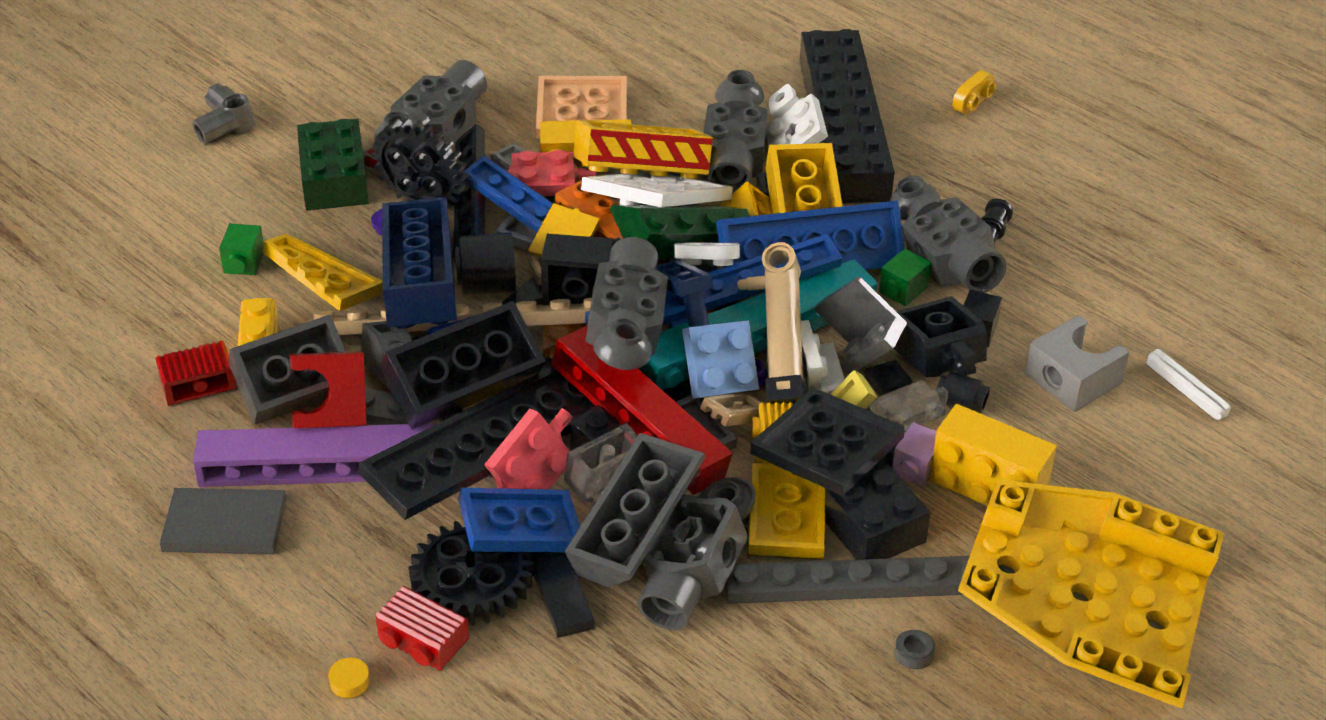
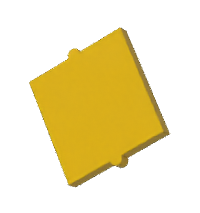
[528,203,601,257]

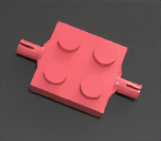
[506,150,596,196]
[484,408,575,489]

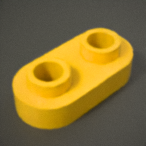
[952,70,996,115]

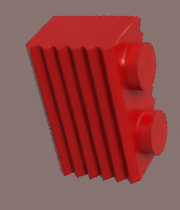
[155,340,237,406]
[375,586,469,671]

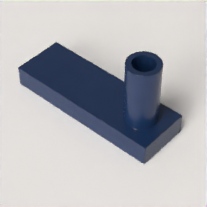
[657,259,713,327]

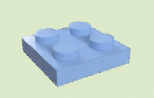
[682,320,759,399]

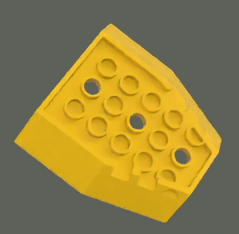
[958,479,1224,709]

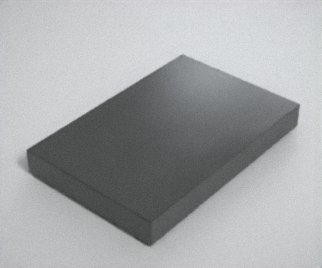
[160,488,286,554]

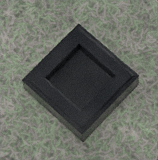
[865,359,913,399]

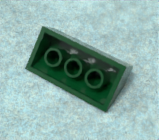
[610,205,750,260]

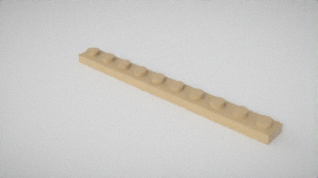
[305,298,592,335]

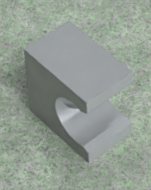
[1025,315,1129,412]

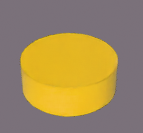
[328,657,370,698]

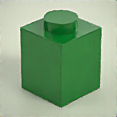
[219,223,264,276]
[879,248,931,306]

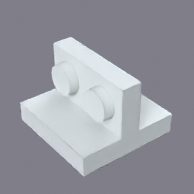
[766,320,845,394]

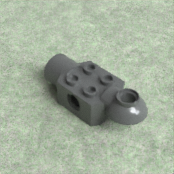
[374,60,487,143]
[703,70,768,194]
[889,176,1006,293]
[585,237,668,370]
[637,477,756,630]

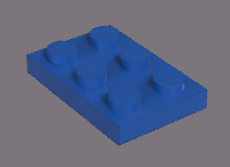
[458,488,580,552]

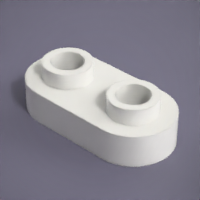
[674,242,740,266]

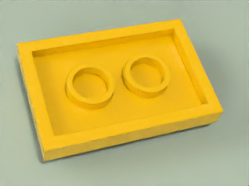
[748,463,825,559]

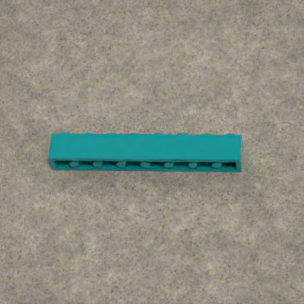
[638,259,878,390]

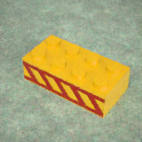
[573,120,713,179]

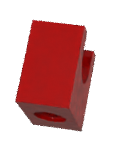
[290,351,366,429]

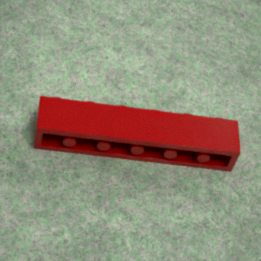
[552,326,733,495]

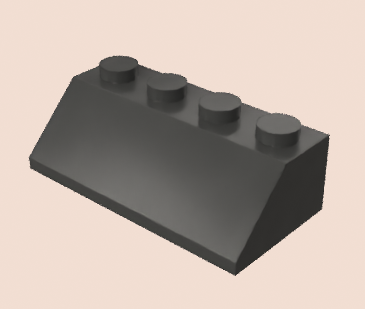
[565,433,705,587]

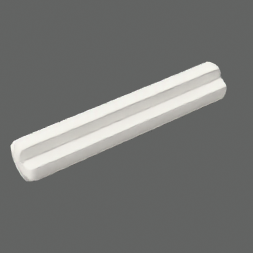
[1146,349,1231,421]

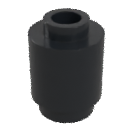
[936,371,990,413]

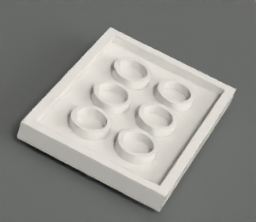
[581,171,733,208]

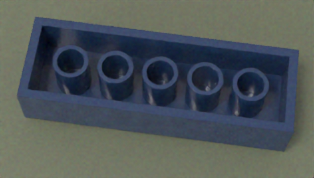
[382,197,457,328]

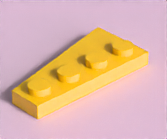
[263,233,383,311]

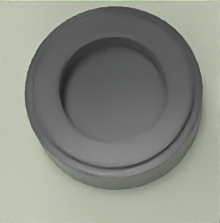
[895,630,935,669]

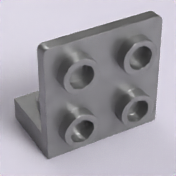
[814,277,907,375]

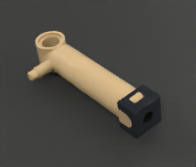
[737,242,806,404]

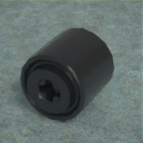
[455,232,516,295]

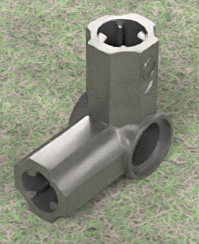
[192,83,255,145]

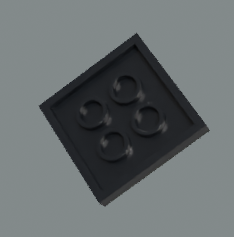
[750,387,904,496]

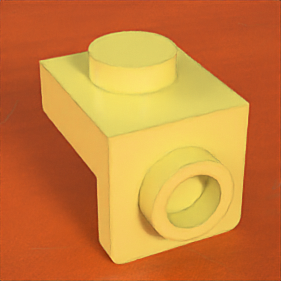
[818,370,877,409]

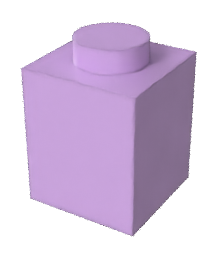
[892,422,936,487]

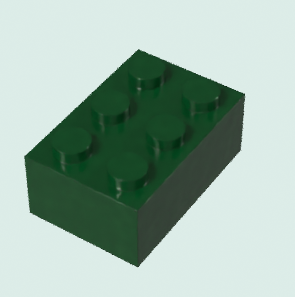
[297,119,369,211]

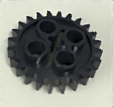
[371,118,469,209]
[409,521,534,625]

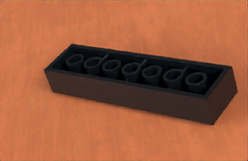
[799,29,895,203]

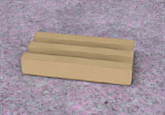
[700,392,762,427]

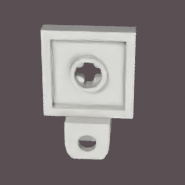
[766,84,828,145]

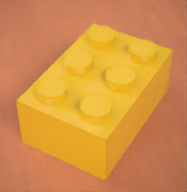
[765,143,843,214]
[929,404,1057,506]

